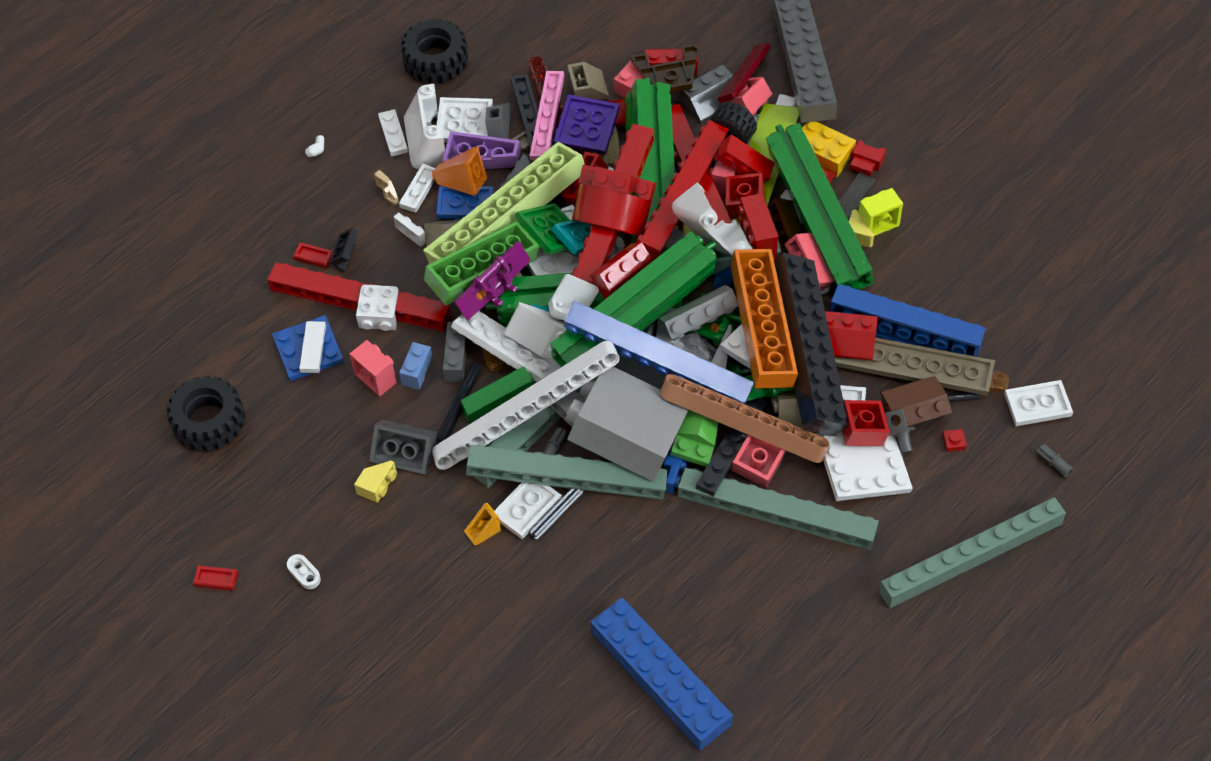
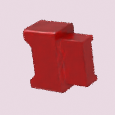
[850,140,886,177]

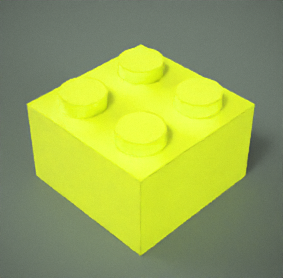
[858,188,903,236]

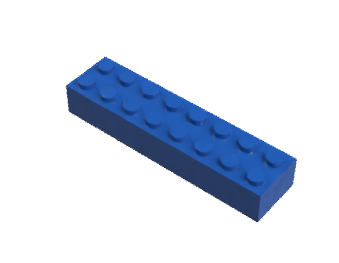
[830,284,986,357]
[590,597,733,751]

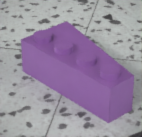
[442,131,521,169]

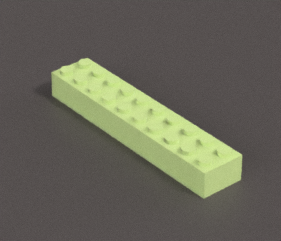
[423,142,585,264]

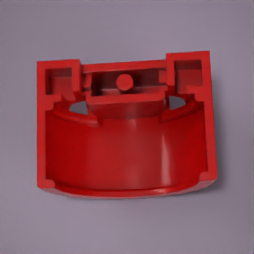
[572,165,657,237]

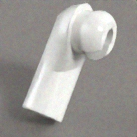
[305,136,324,157]

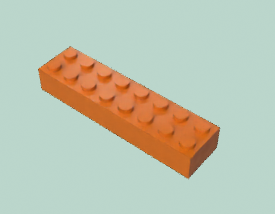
[730,249,798,388]

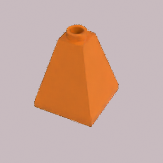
[432,146,487,195]

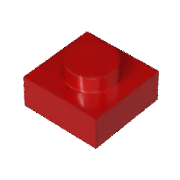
[942,429,967,452]

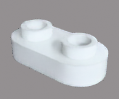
[287,554,321,589]

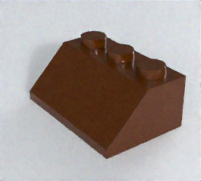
[880,376,952,426]

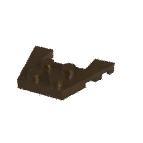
[631,43,698,93]

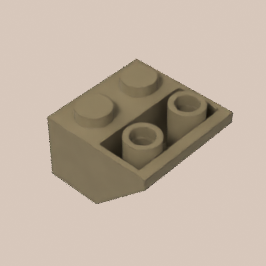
[567,62,609,100]

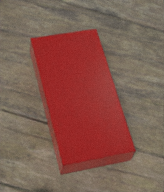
[293,242,333,269]
[193,565,238,591]

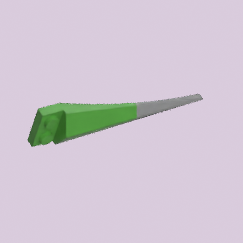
[670,324,732,467]

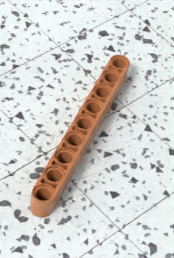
[660,374,830,463]

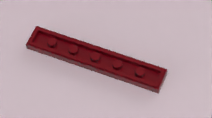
[717,42,771,103]

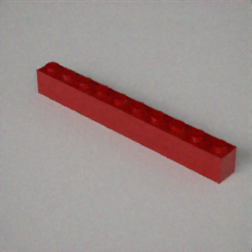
[671,104,732,225]
[636,120,729,261]
[572,124,655,286]
[267,263,451,332]

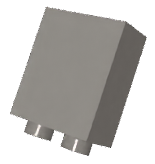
[565,367,689,482]

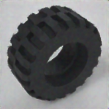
[401,18,468,84]
[167,376,245,452]

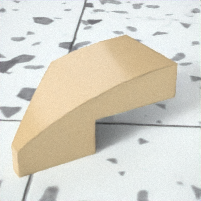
[374,170,399,206]

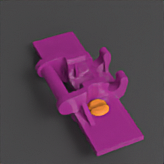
[454,241,531,321]

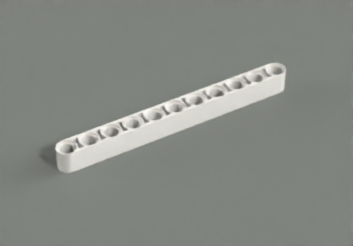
[432,341,619,470]

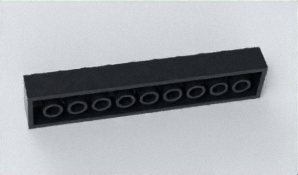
[774,253,849,436]

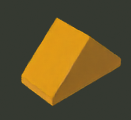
[464,503,501,545]

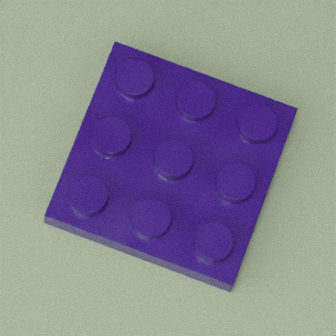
[554,94,620,154]

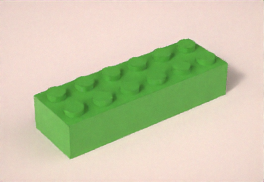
[424,221,539,306]

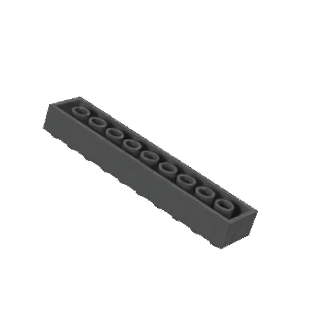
[773,0,837,123]

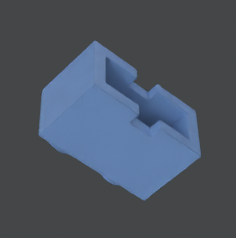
[399,342,433,390]

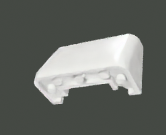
[404,84,445,169]
[672,182,752,256]

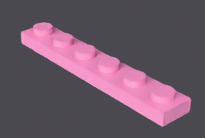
[530,71,565,160]

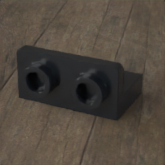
[329,227,358,272]

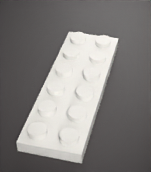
[451,311,561,382]

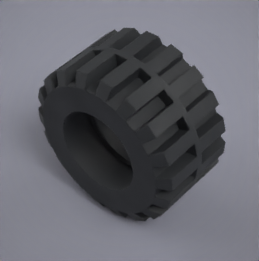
[710,102,757,144]

